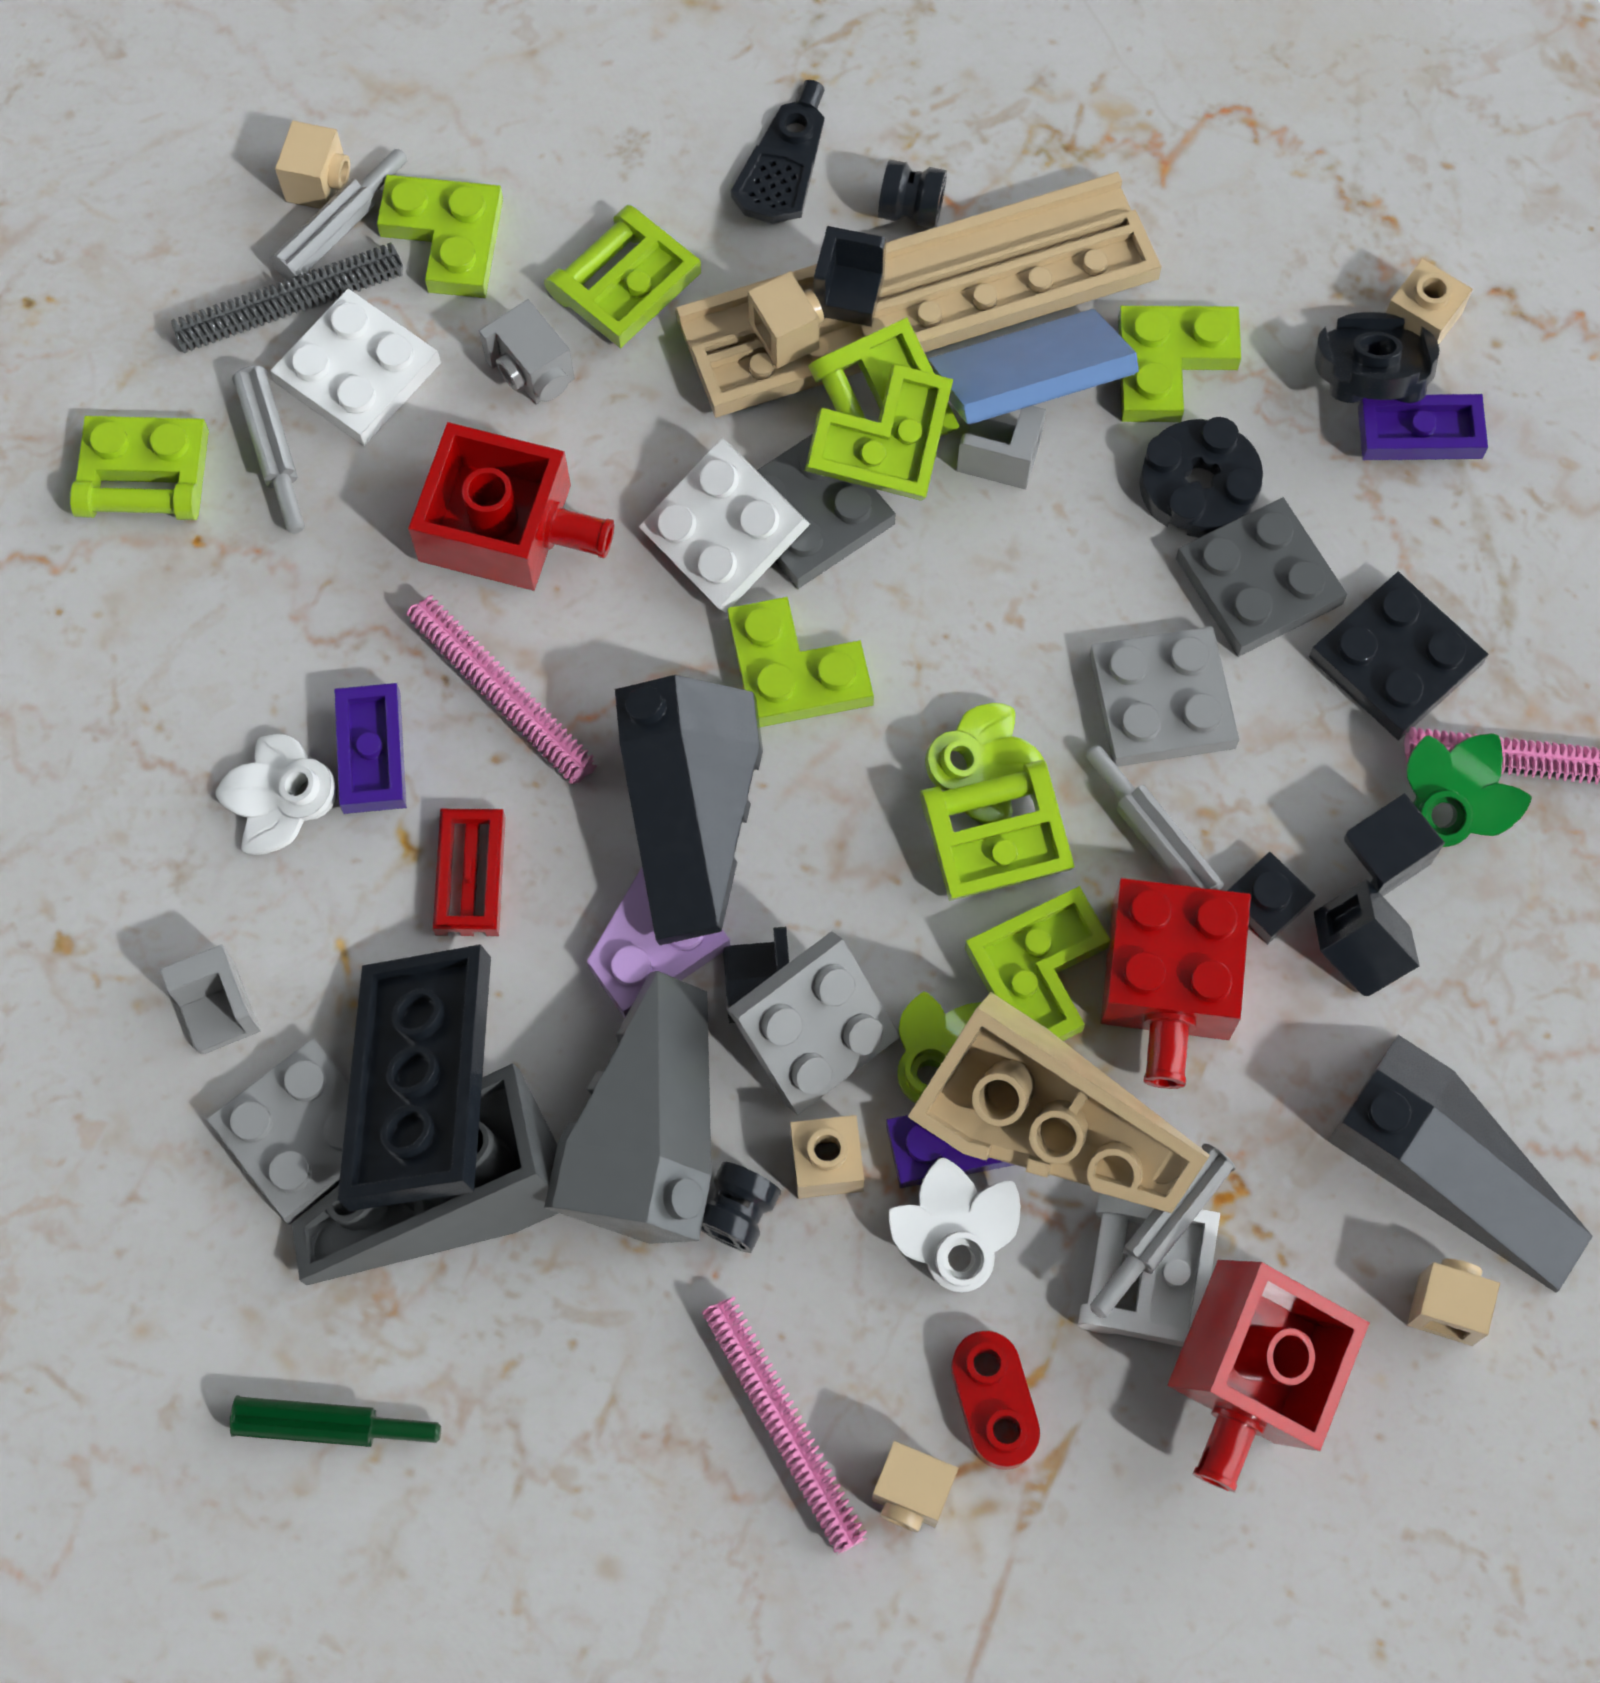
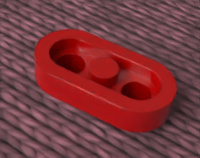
[951,1331,1040,1470]

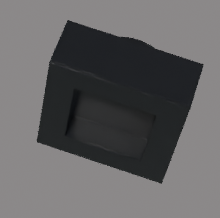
[1227,851,1316,945]

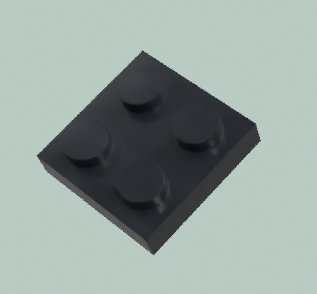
[1309,571,1489,741]

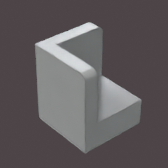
[957,406,1046,490]
[160,944,261,1054]

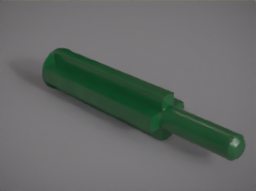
[230,1395,441,1447]

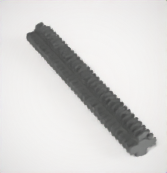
[171,242,403,353]

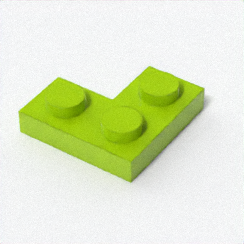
[377,175,503,298]
[1118,306,1242,422]
[804,364,953,501]
[727,596,874,727]
[964,886,1111,1041]

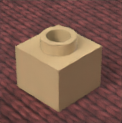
[275,120,350,209]
[1386,258,1473,344]
[748,271,824,369]
[790,1115,864,1199]
[1407,1259,1500,1346]
[872,1441,959,1532]

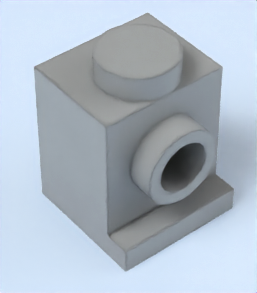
[479,299,575,404]

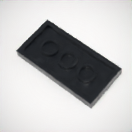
[337,944,491,1211]

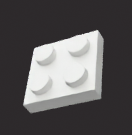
[270,289,441,446]
[639,438,810,613]

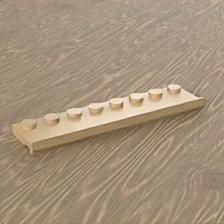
[675,172,1162,418]

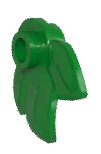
[1407,733,1532,847]

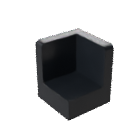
[814,226,886,327]
[1344,793,1445,896]
[1313,879,1420,996]
[723,926,789,1024]

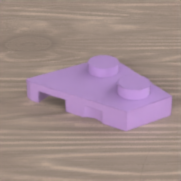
[587,867,730,1018]

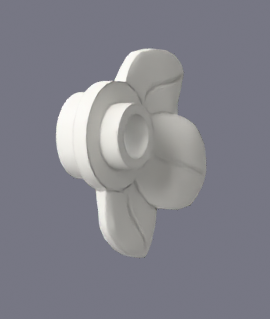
[215,734,336,855]
[889,1158,1021,1292]

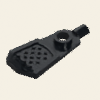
[731,80,825,224]

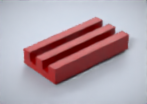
[432,808,506,936]

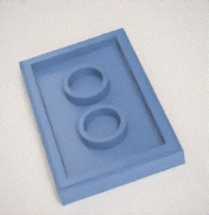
[927,308,1139,425]

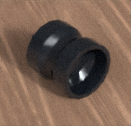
[878,159,947,228]
[701,1161,781,1253]

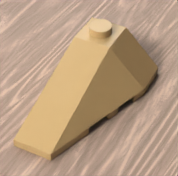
[908,992,1210,1213]

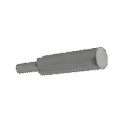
[270,149,407,282]
[232,366,305,534]
[1086,746,1224,890]
[1090,1143,1236,1318]

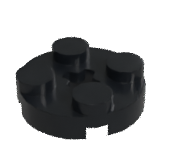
[1315,312,1440,403]
[1139,417,1263,538]

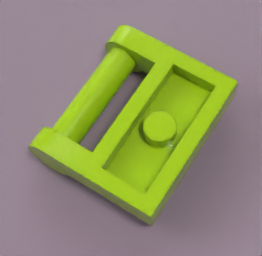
[544,205,701,349]
[808,317,960,438]
[70,416,209,520]
[920,760,1075,901]

